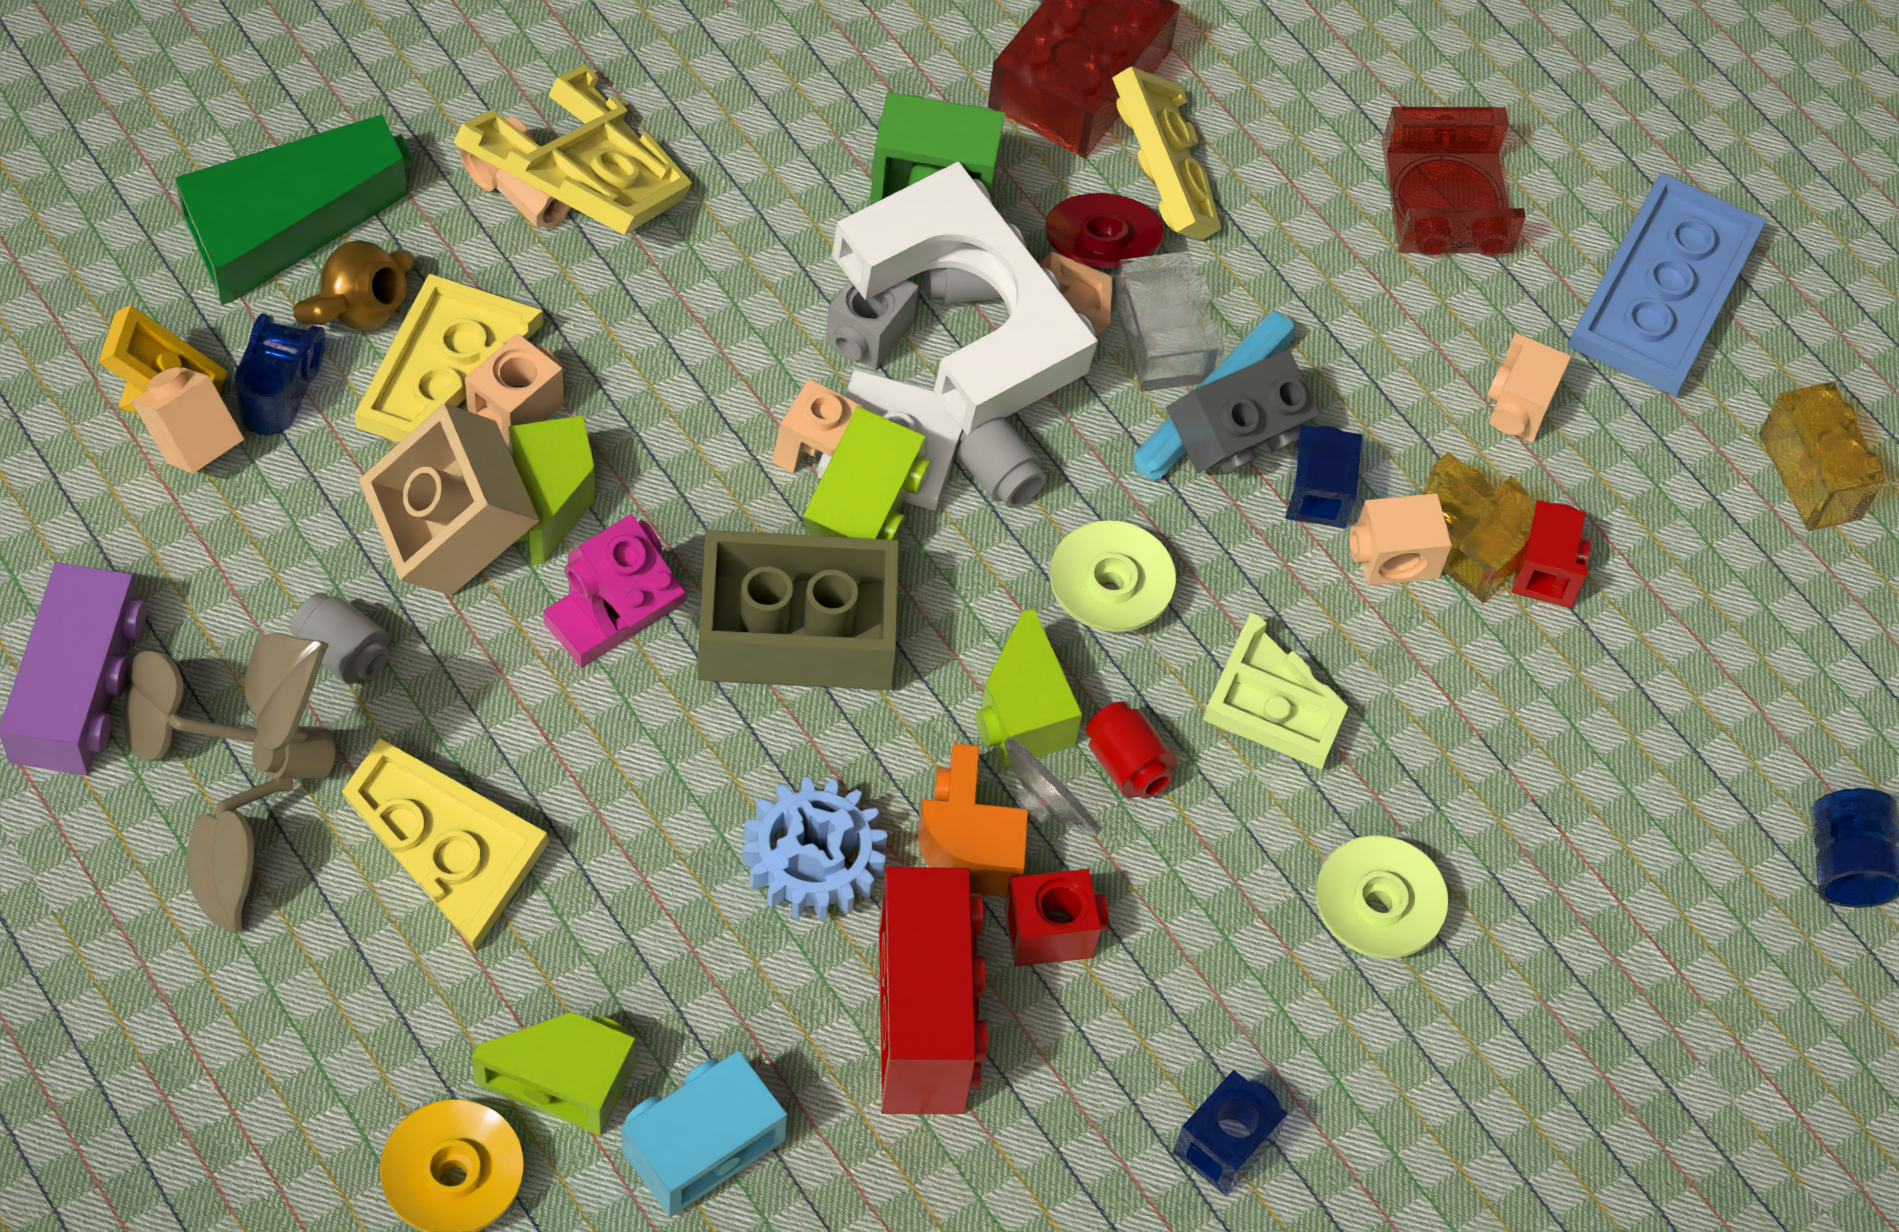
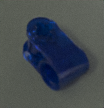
[234,313,326,436]

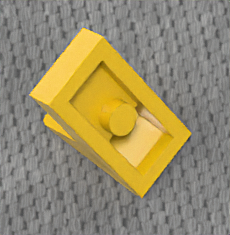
[98,305,227,414]

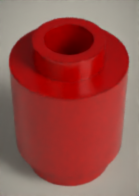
[1086,701,1177,799]

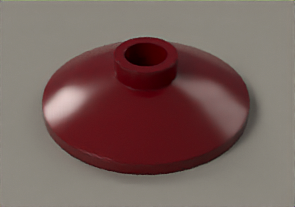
[1045,193,1164,268]

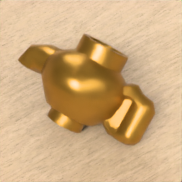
[293,240,415,332]

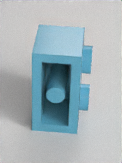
[621,1050,787,1218]

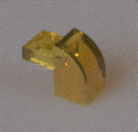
[1422,452,1534,604]

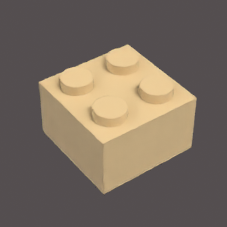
[358,403,539,595]

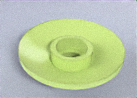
[1050,520,1176,632]
[1315,835,1448,959]

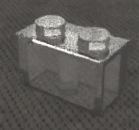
[1113,251,1224,392]

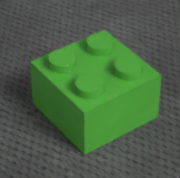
[870,92,1005,205]

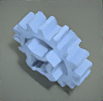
[742,777,887,920]

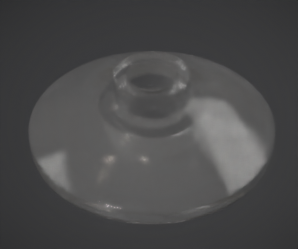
[1004,736,1103,835]

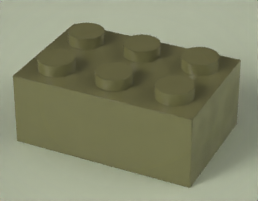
[698,530,899,690]

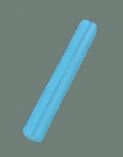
[1133,311,1295,481]

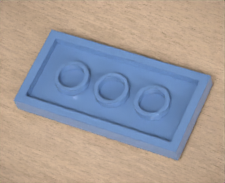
[1567,172,1767,397]

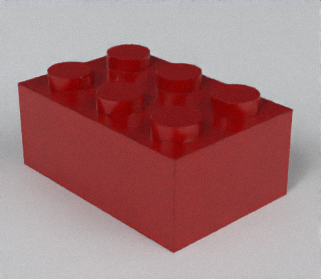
[878,867,987,1114]

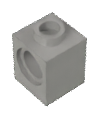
[825,279,919,370]

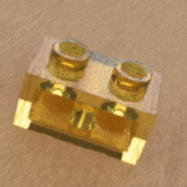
[1759,381,1885,532]

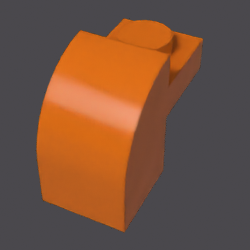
[917,743,1028,897]

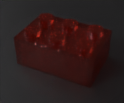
[988,0,1180,159]

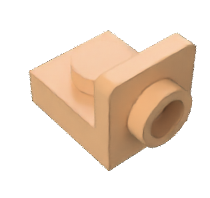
[1039,251,1112,336]
[772,378,862,474]

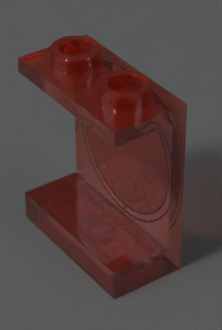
[1382,107,1526,256]

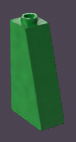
[175,114,413,305]

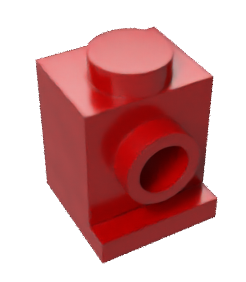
[1511,500,1591,608]

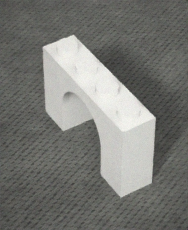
[832,161,1098,435]

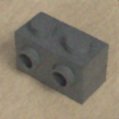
[1165,349,1321,474]

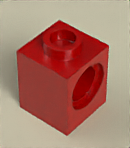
[1004,869,1109,967]

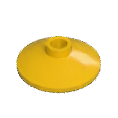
[380,1100,524,1232]

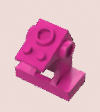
[543,513,685,668]

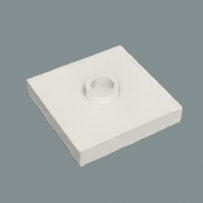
[817,369,963,511]

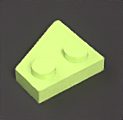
[1203,612,1348,770]

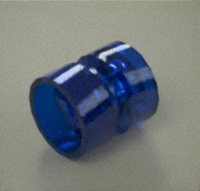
[1811,788,1899,908]

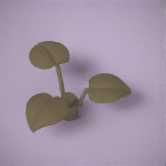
[123,633,335,932]

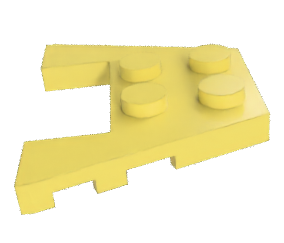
[453,64,692,235]

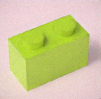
[803,406,932,540]

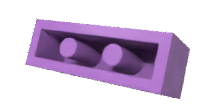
[0,562,147,776]

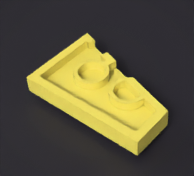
[1112,66,1221,240]
[354,274,543,443]
[342,738,549,952]

